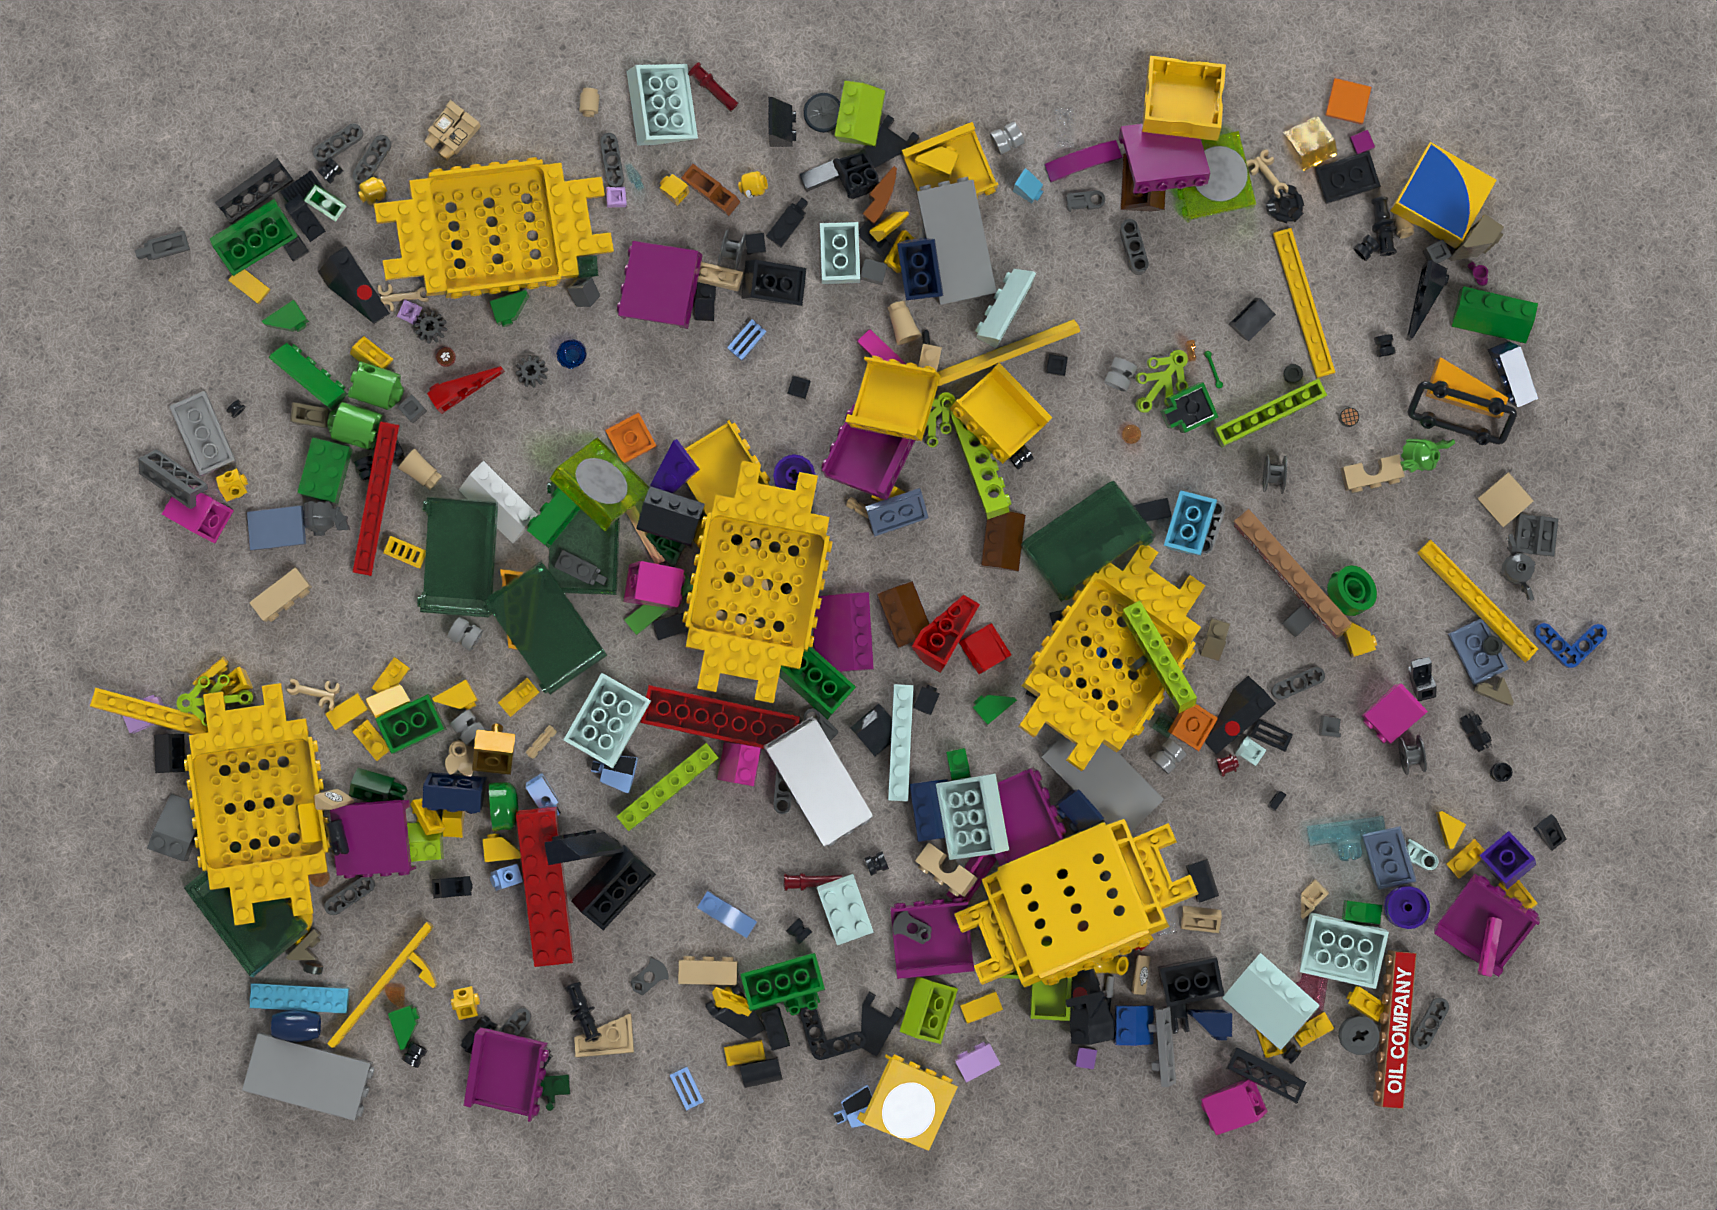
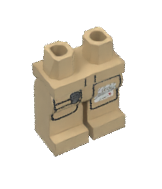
[424,100,481,160]

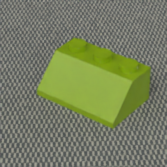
[835,81,886,147]
[407,822,444,862]
[899,977,958,1044]

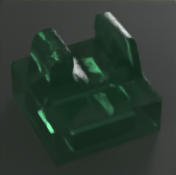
[578,256,599,278]
[1152,712,1174,738]

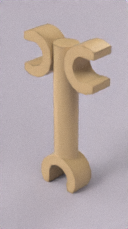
[1245,149,1288,198]
[378,284,429,312]
[287,679,340,711]

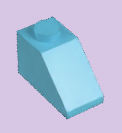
[1013,168,1044,204]

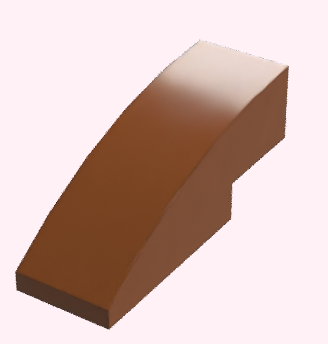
[681,164,740,216]
[863,166,897,225]

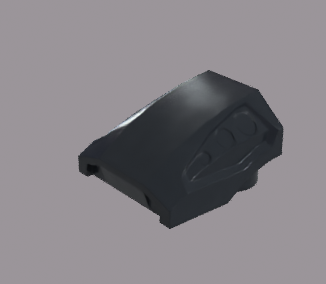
[833,149,880,199]
[850,703,892,757]

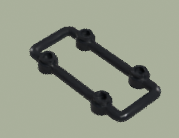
[1407,381,1517,445]

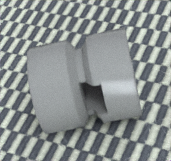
[990,121,1025,155]
[1104,357,1137,392]
[447,617,483,651]
[450,709,486,746]
[1150,738,1187,774]

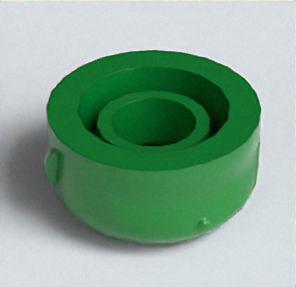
[1327,565,1377,616]
[489,782,519,831]

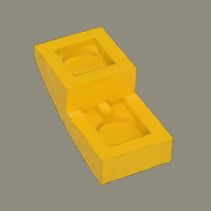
[408,951,438,988]

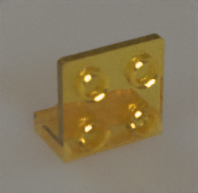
[1284,116,1338,171]

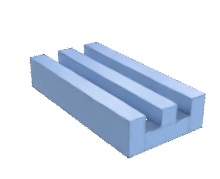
[727,319,766,361]
[670,1067,704,1111]

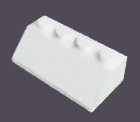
[459,461,539,543]

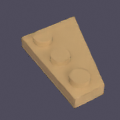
[574,1013,634,1058]

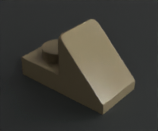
[290,402,329,428]
[1200,619,1230,661]
[1473,677,1514,706]
[286,929,322,960]

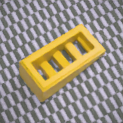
[383,536,428,569]

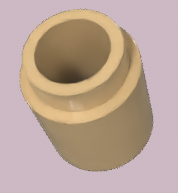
[579,88,599,117]

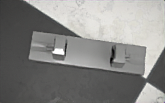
[1149,1006,1176,1087]

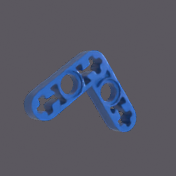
[1534,623,1607,668]

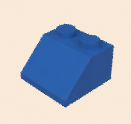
[1114,1005,1154,1046]

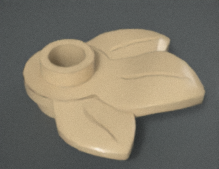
[445,740,474,777]

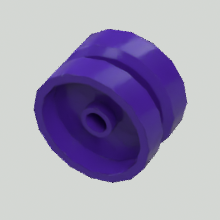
[773,454,815,491]
[1383,886,1430,929]

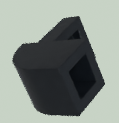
[1408,657,1437,701]
[432,876,473,899]

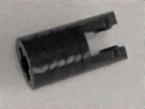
[324,819,349,856]
[1170,1003,1190,1034]

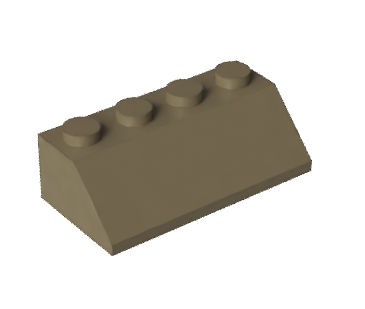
[1449,214,1504,261]

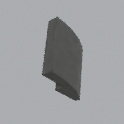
[1514,514,1559,557]

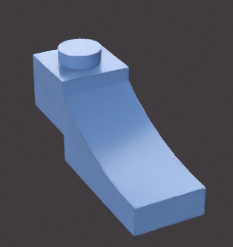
[697,891,757,938]

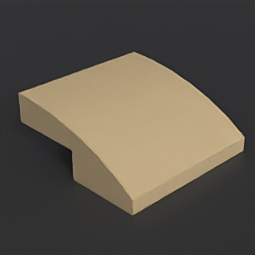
[1478,472,1534,527]

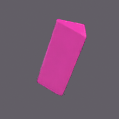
[857,329,906,365]
[946,854,997,902]
[1478,917,1502,977]

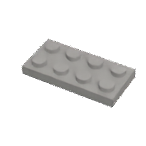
[169,391,236,476]

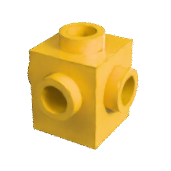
[216,468,248,502]
[451,986,480,1020]

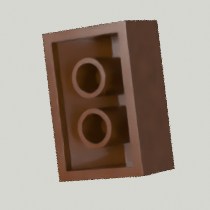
[1121,153,1166,212]
[981,511,1026,572]
[877,581,929,649]

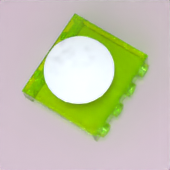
[1177,131,1256,223]
[549,437,649,531]

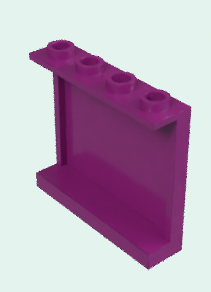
[1118,124,1211,193]
[617,241,703,329]
[821,404,916,500]
[995,767,1066,866]
[330,800,416,878]
[1434,874,1540,977]
[890,897,974,979]
[463,1027,549,1122]

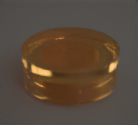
[1122,425,1141,444]
[310,872,330,887]

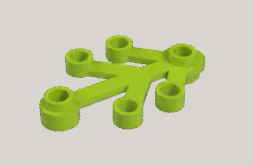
[1135,350,1188,413]
[926,392,956,448]
[176,674,253,726]

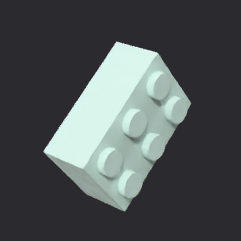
[820,222,860,284]
[817,874,874,945]

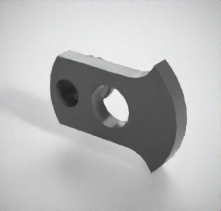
[893,911,931,944]
[631,958,669,995]

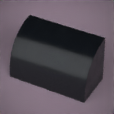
[1229,298,1276,341]
[154,734,185,773]
[1186,859,1219,903]
[740,1057,783,1088]

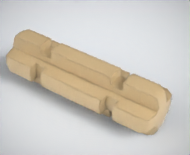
[846,497,868,519]
[526,725,557,759]

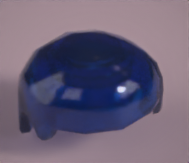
[556,339,587,369]

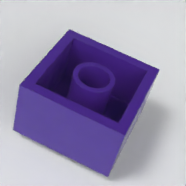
[1479,831,1536,889]

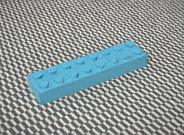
[250,983,350,1013]

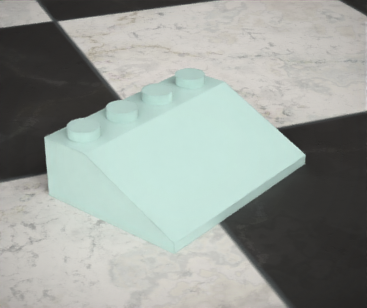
[627,64,698,146]
[975,269,1036,348]
[564,673,651,768]
[936,774,1009,860]
[1299,913,1389,989]
[1222,953,1320,1050]

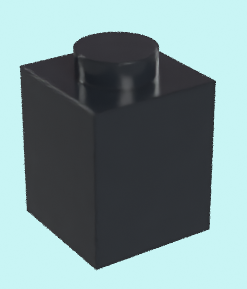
[913,685,940,716]

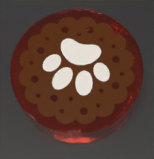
[436,347,456,367]

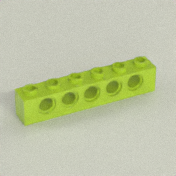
[1213,378,1327,448]
[950,410,1012,519]
[1122,601,1197,713]
[616,743,719,831]

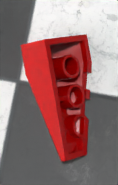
[427,366,505,414]
[912,595,980,673]

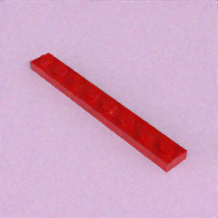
[353,421,400,576]

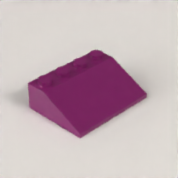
[813,592,874,672]

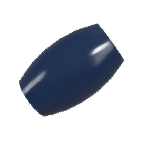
[271,1010,321,1042]

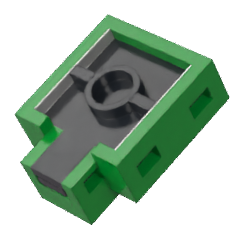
[1160,382,1218,433]

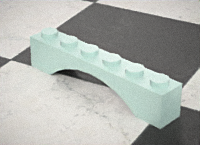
[888,684,913,801]

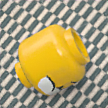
[738,171,768,198]

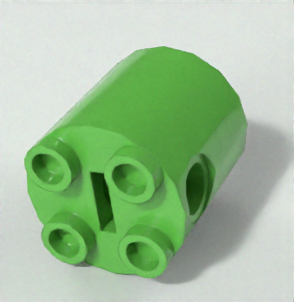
[348,361,404,410]
[327,402,382,450]

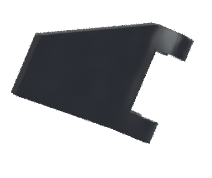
[864,115,920,168]
[705,984,765,1039]
[860,991,903,1057]

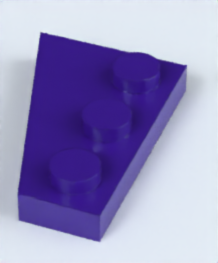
[648,439,700,494]

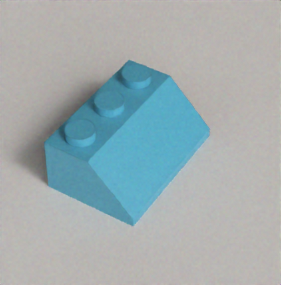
[1164,490,1217,556]

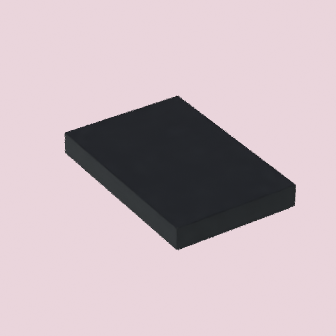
[1314,151,1381,204]

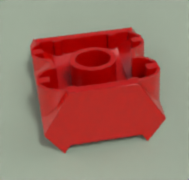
[959,623,1011,675]

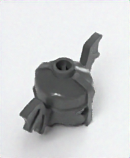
[303,501,350,536]
[1500,534,1536,601]

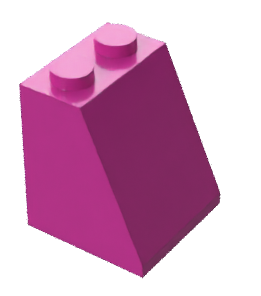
[162,485,234,543]
[623,561,685,609]
[1362,683,1428,744]
[717,742,762,787]
[1201,1079,1268,1135]

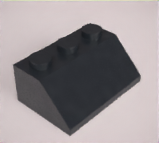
[636,487,705,546]
[1157,956,1225,1007]

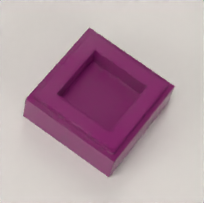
[1350,130,1375,155]

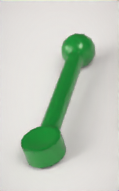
[1204,351,1223,389]

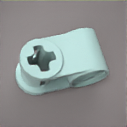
[1407,839,1439,870]

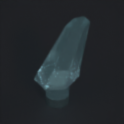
[626,163,645,191]

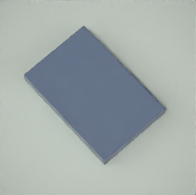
[865,488,929,537]
[247,506,306,550]
[1448,618,1509,686]
[1362,826,1416,890]

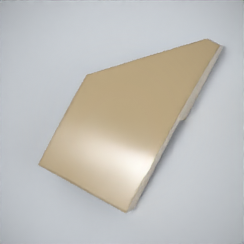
[1301,879,1329,919]

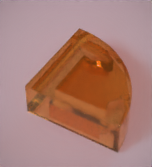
[1185,340,1196,362]
[385,987,405,1007]

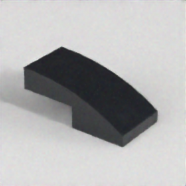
[859,220,895,258]

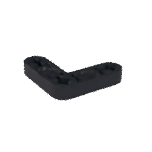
[800,1007,867,1060]

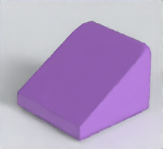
[1075,1046,1097,1069]

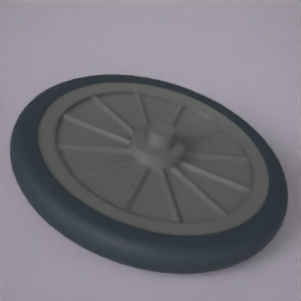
[803,93,841,133]

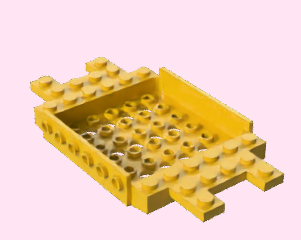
[373,157,614,299]
[683,461,833,704]
[1018,542,1205,771]
[184,683,331,926]
[954,819,1198,987]

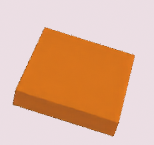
[1325,78,1372,125]
[605,412,657,464]
[1168,704,1218,751]

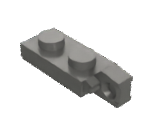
[135,231,190,261]
[554,550,607,586]

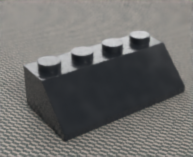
[544,830,624,865]
[571,845,656,931]

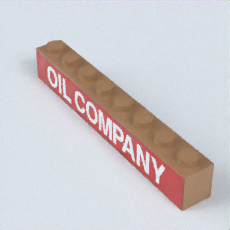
[1234,509,1352,639]
[1373,950,1417,1109]

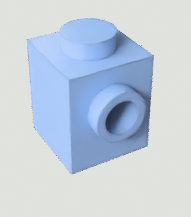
[490,864,523,891]

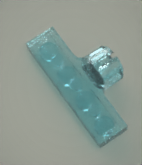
[1306,816,1386,861]

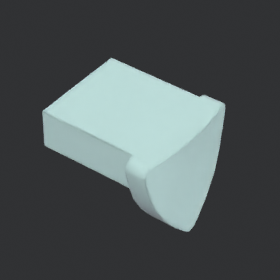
[1235,736,1266,766]

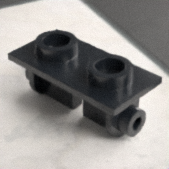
[1460,711,1492,752]
[460,1015,498,1054]

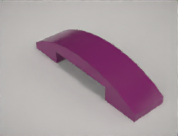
[1045,140,1123,182]

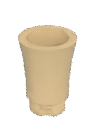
[887,301,922,345]
[398,449,442,490]

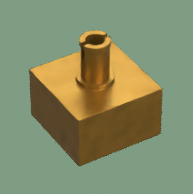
[472,724,515,775]

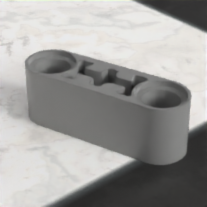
[1201,500,1225,555]

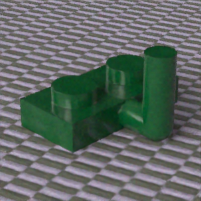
[541,1074,571,1111]

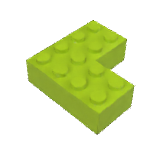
[1000,940,1072,1021]

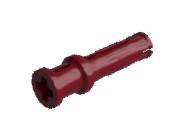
[688,62,739,112]
[784,873,842,891]

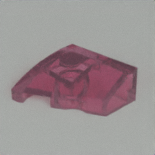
[1296,973,1328,1011]

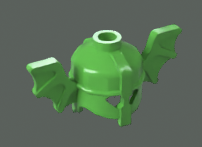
[1400,439,1455,473]

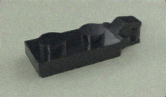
[766,198,808,248]

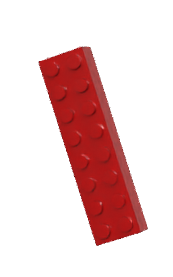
[640,685,800,749]
[516,806,574,967]

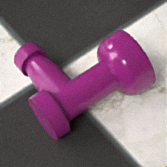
[1467,262,1488,286]

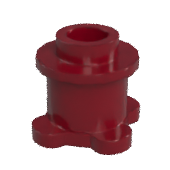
[1215,754,1239,777]

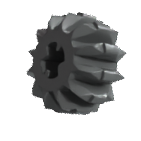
[414,311,447,344]
[515,355,548,388]

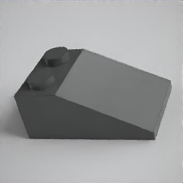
[147,794,198,861]

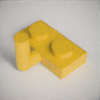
[712,987,752,1016]

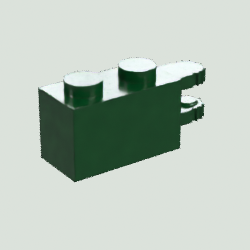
[349,768,408,802]

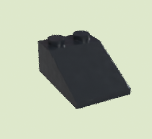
[768,97,796,147]
[741,259,807,306]

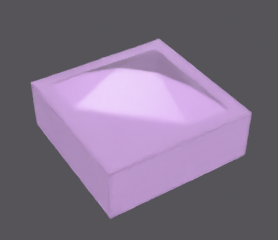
[605,187,627,208]
[397,299,422,324]

